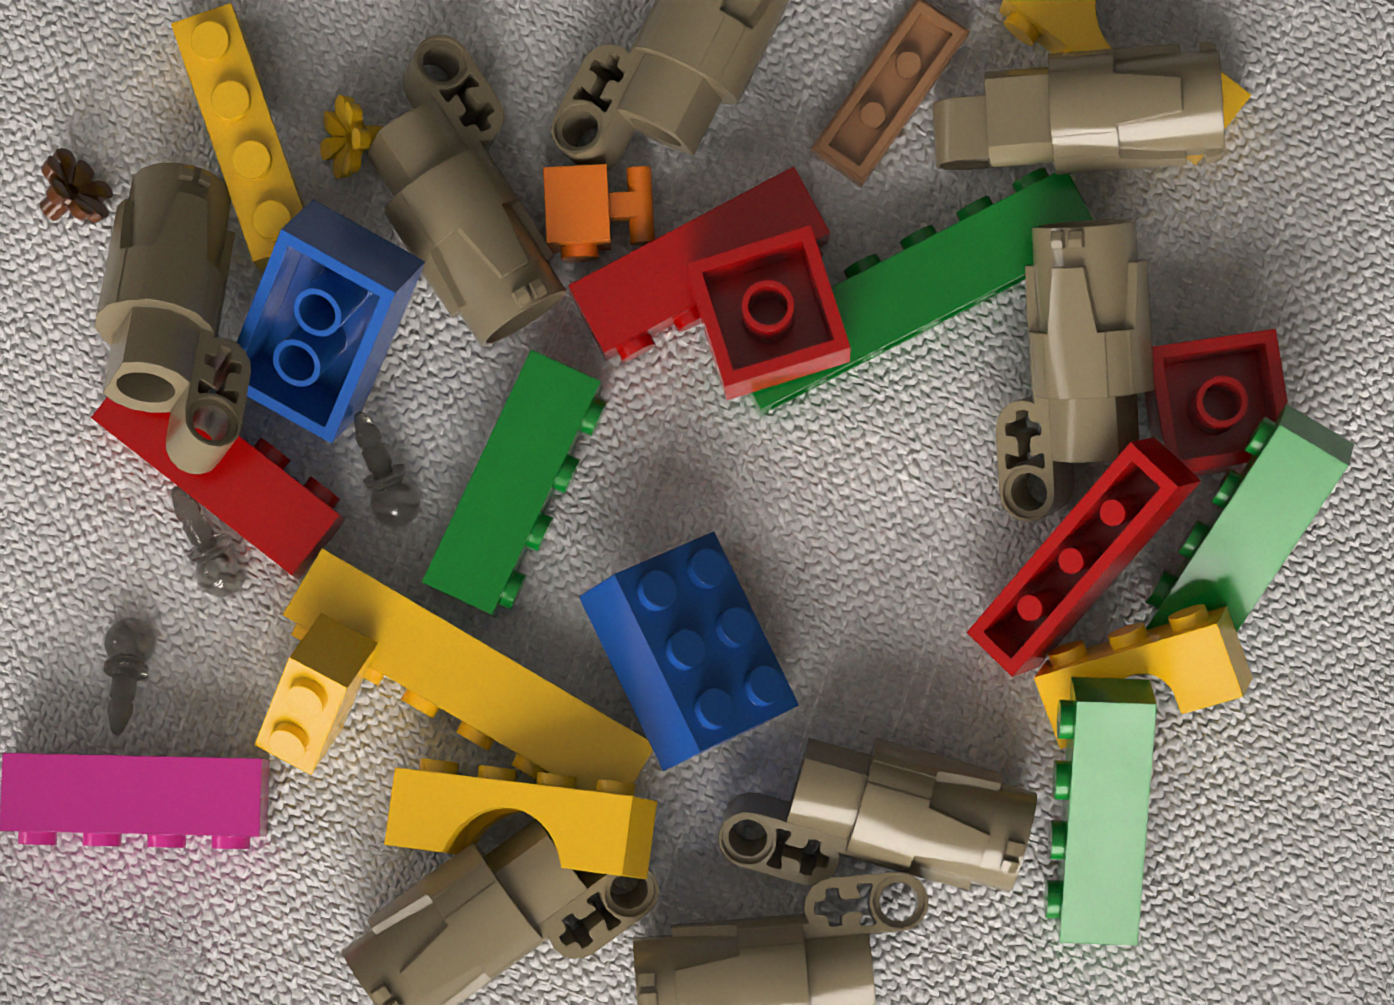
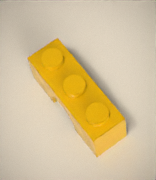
[1034,604,1253,749]

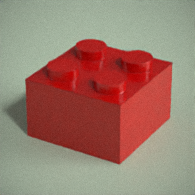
[686,225,851,400]
[1144,328,1288,476]

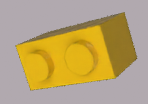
[254,613,378,775]

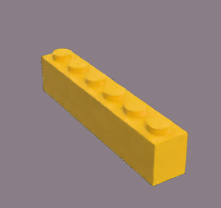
[283,548,653,791]

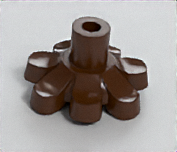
[40,148,113,223]

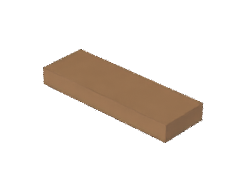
[810,0,970,188]

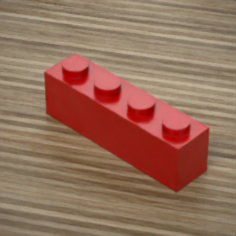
[568,166,830,362]
[91,397,346,580]
[966,437,1201,677]

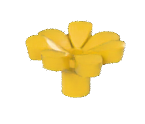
[320,95,384,179]

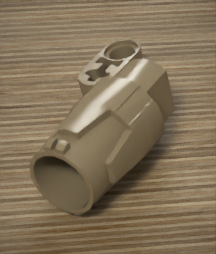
[551,0,790,171]
[367,35,567,347]
[932,41,1226,175]
[94,163,251,474]
[996,219,1155,522]
[718,737,1037,893]
[342,819,659,1005]
[633,872,929,1005]

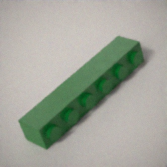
[748,167,1094,417]

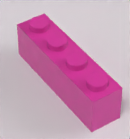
[0,753,270,849]

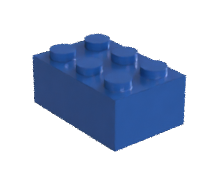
[236,199,426,444]
[579,531,799,772]

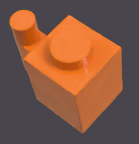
[543,164,655,262]

